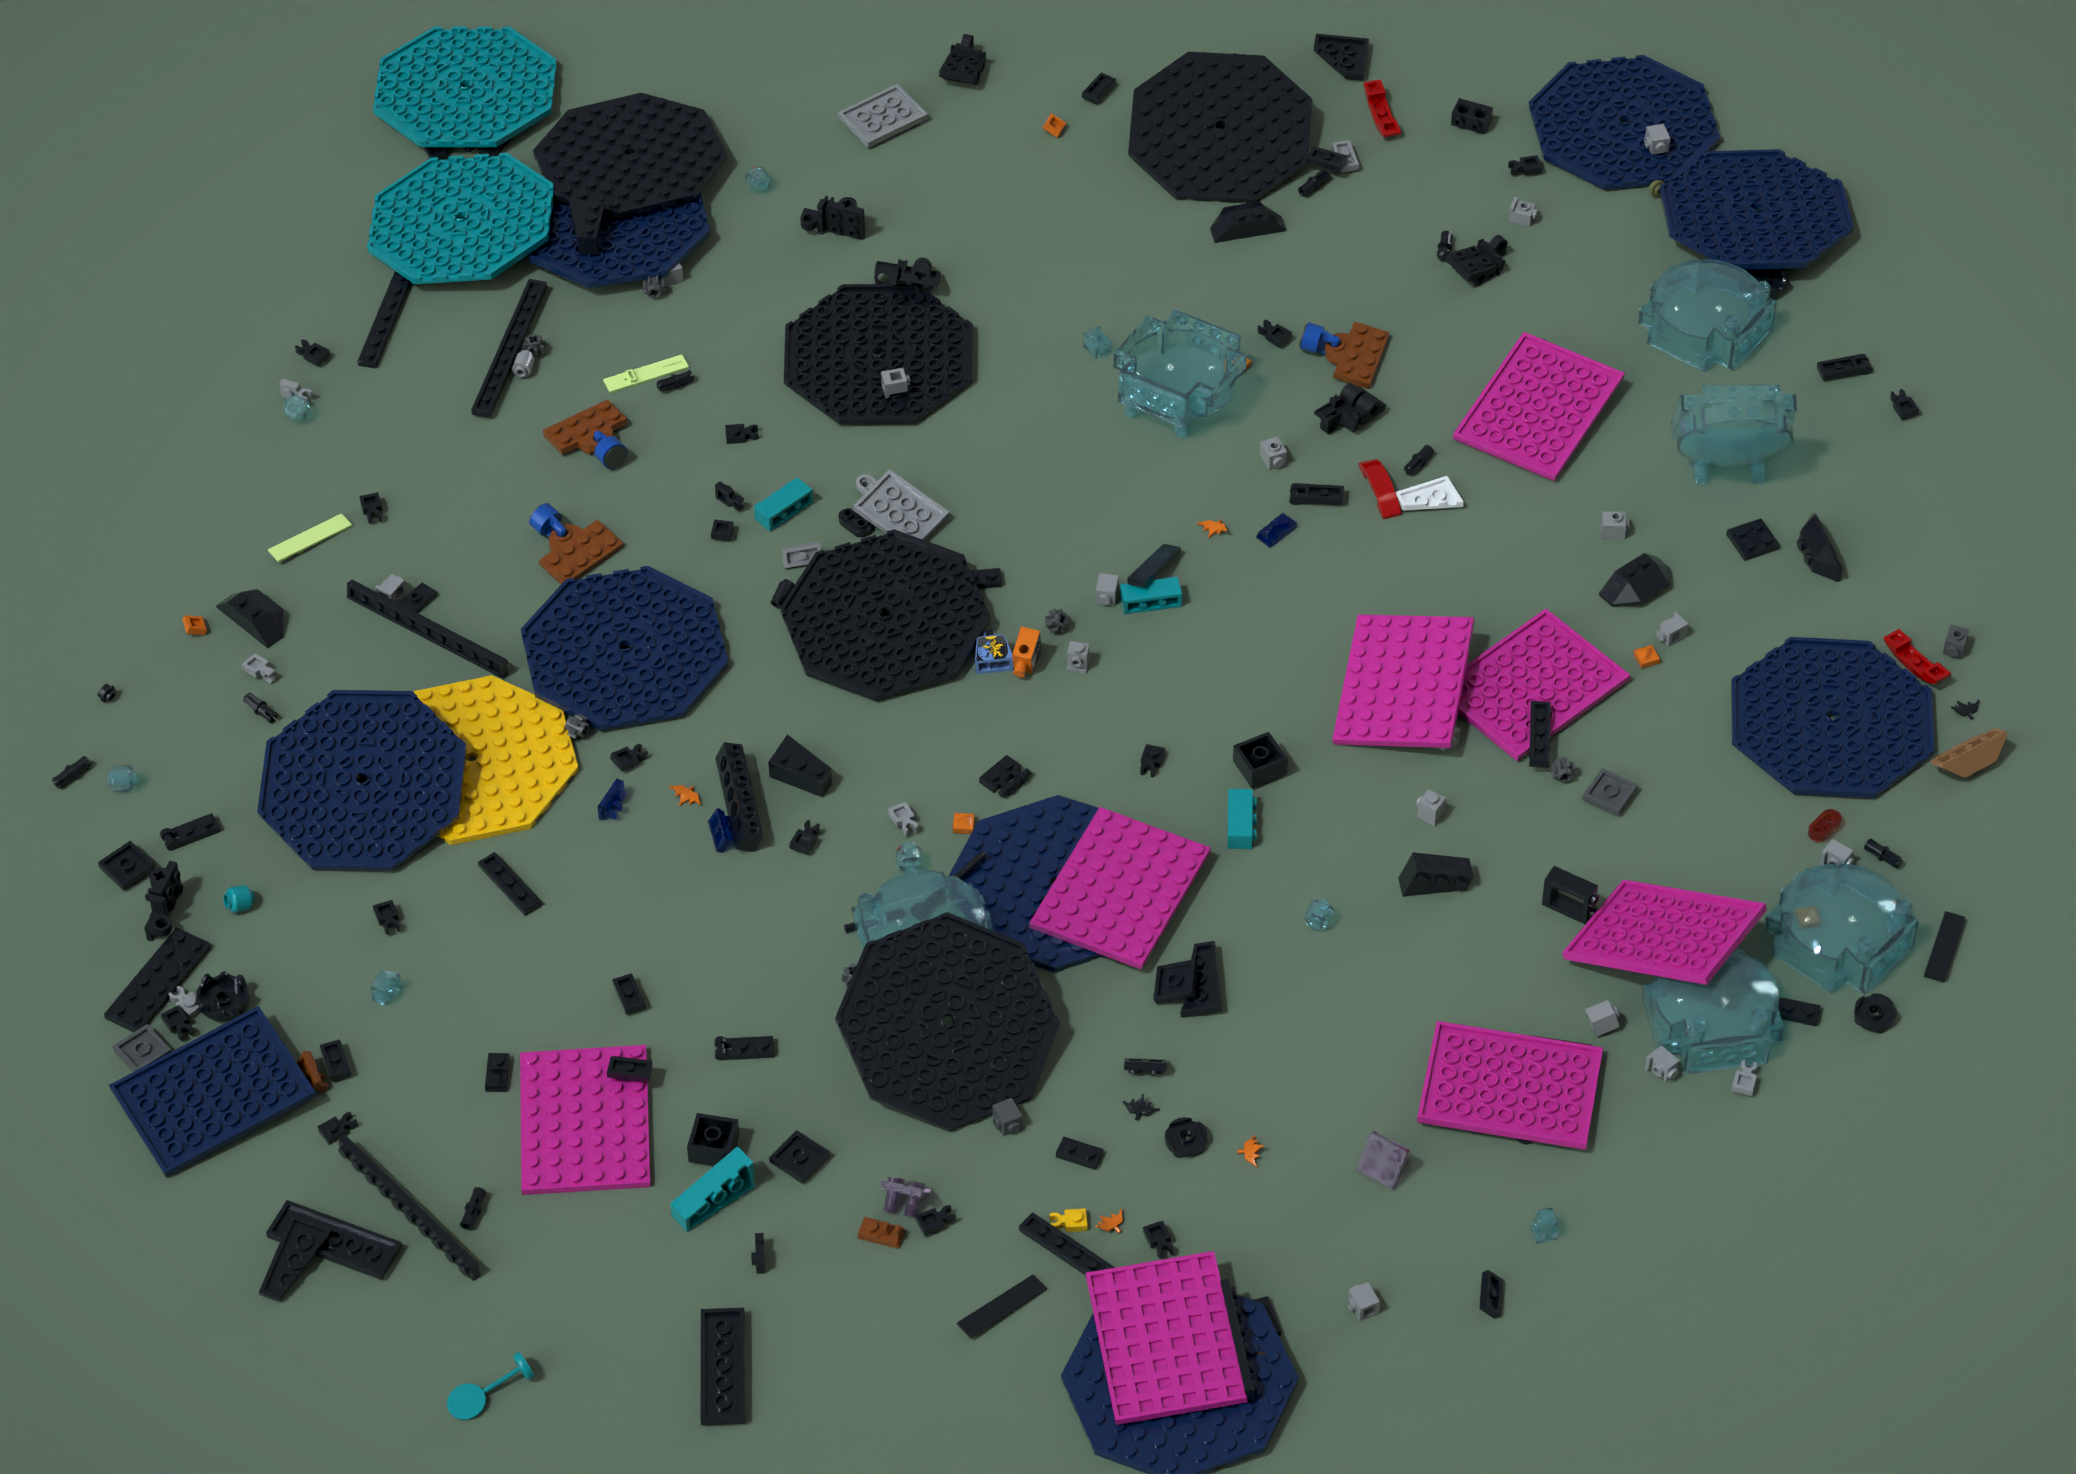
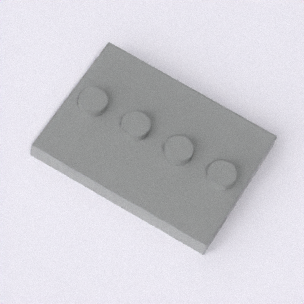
[838,84,928,148]
[853,469,949,540]

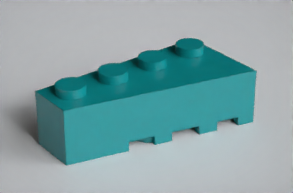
[670,1146,755,1232]

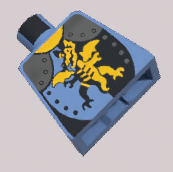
[975,629,1013,674]

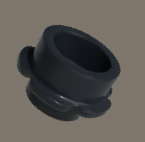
[97,684,116,702]

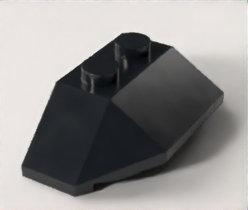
[1210,201,1286,243]
[1797,513,1843,582]
[1599,553,1670,607]
[216,589,284,648]

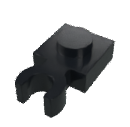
[1508,155,1542,175]
[1257,320,1292,348]
[295,339,330,366]
[1890,389,1919,420]
[725,424,759,444]
[715,481,745,512]
[359,492,382,524]
[610,744,648,772]
[1140,744,1166,778]
[789,820,820,855]
[373,900,400,935]
[160,1005,193,1041]
[317,1112,358,1145]
[915,1205,956,1236]
[1143,1220,1173,1259]
[751,1233,765,1274]

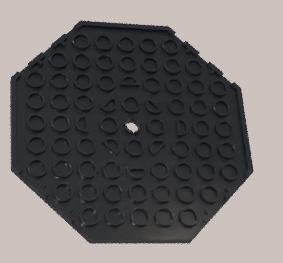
[1128,52,1312,203]
[533,93,728,218]
[784,284,973,425]
[780,529,991,701]
[835,912,1060,1132]

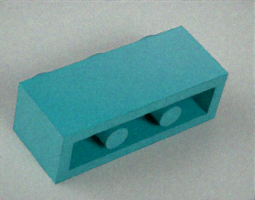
[754,477,813,532]
[1120,577,1182,615]
[1227,789,1257,849]

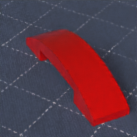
[1363,79,1401,138]
[1359,459,1401,519]
[1883,629,1951,684]

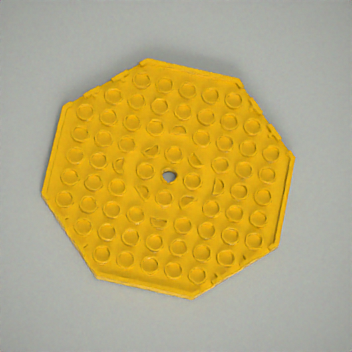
[413,675,579,845]

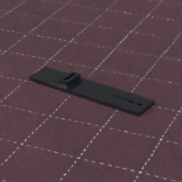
[957,1275,1047,1339]

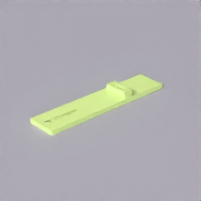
[603,354,689,393]
[268,513,352,563]

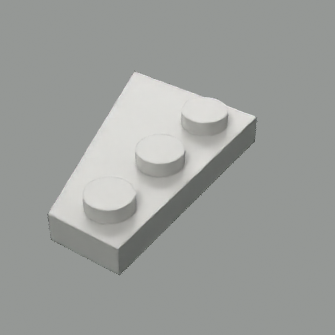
[1395,476,1464,511]

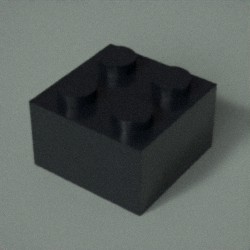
[1233,732,1288,788]
[687,1113,740,1166]

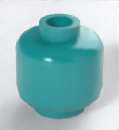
[223,884,255,913]

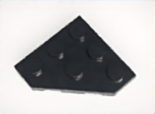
[1314,34,1369,80]

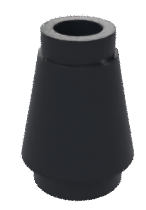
[770,579,795,609]

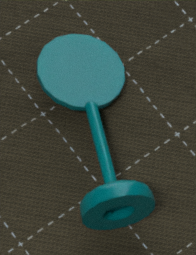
[447,1351,535,1420]

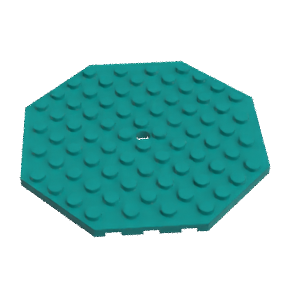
[373,26,557,147]
[367,153,554,284]

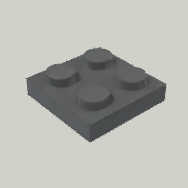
[1582,768,1638,816]
[113,1024,172,1072]

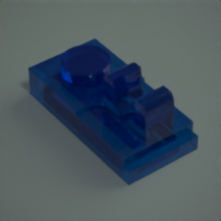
[1256,513,1297,548]
[597,778,626,821]
[708,808,733,853]

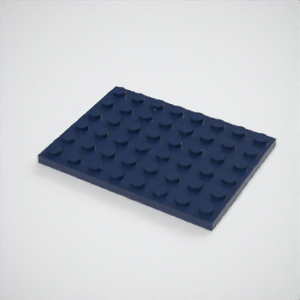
[109,1006,317,1177]

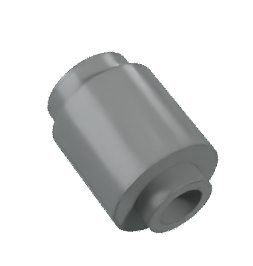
[512,350,535,378]

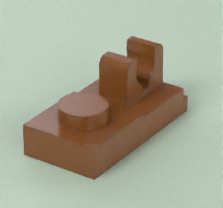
[297,1051,329,1092]
[858,1217,905,1249]

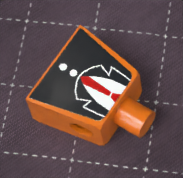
[1012,626,1042,678]

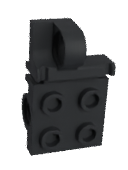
[939,34,986,85]
[800,195,865,240]
[1445,235,1508,286]
[874,258,941,288]
[1314,383,1386,434]
[144,860,183,941]

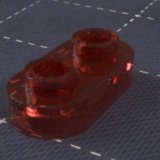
[1808,809,1842,842]

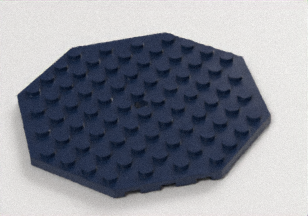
[1529,55,1720,190]
[1659,149,1854,270]
[528,192,710,288]
[521,566,728,731]
[1731,637,1934,798]
[257,690,467,871]
[947,795,1133,973]
[1061,1295,1299,1474]

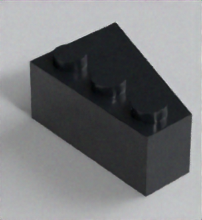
[768,734,832,798]

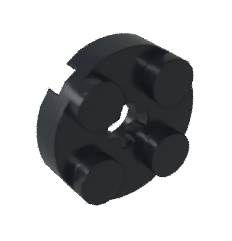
[1854,993,1897,1034]
[1165,1117,1207,1158]

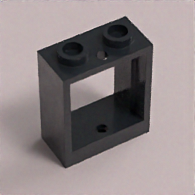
[1542,866,1599,925]

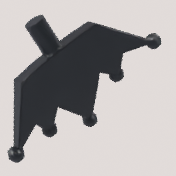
[1951,699,1979,720]
[1122,1094,1160,1121]

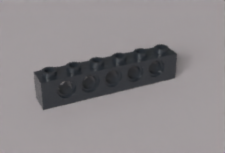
[715,742,763,852]

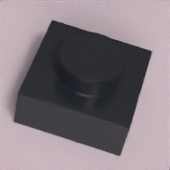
[711,519,734,541]

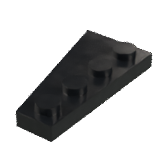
[1180,941,1223,1018]
[259,1214,333,1302]

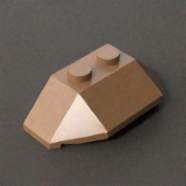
[1931,728,2007,778]

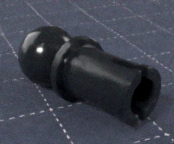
[1437,230,1453,261]

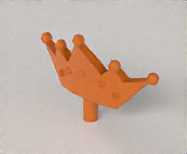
[1197,519,1227,538]
[670,785,701,806]
[1237,1136,1264,1167]
[1095,1209,1123,1233]

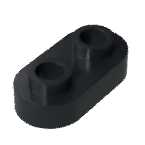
[839,508,872,538]

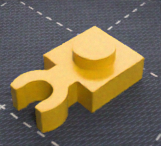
[1049,1208,1087,1232]

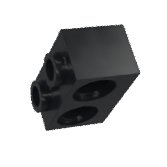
[1451,98,1493,134]

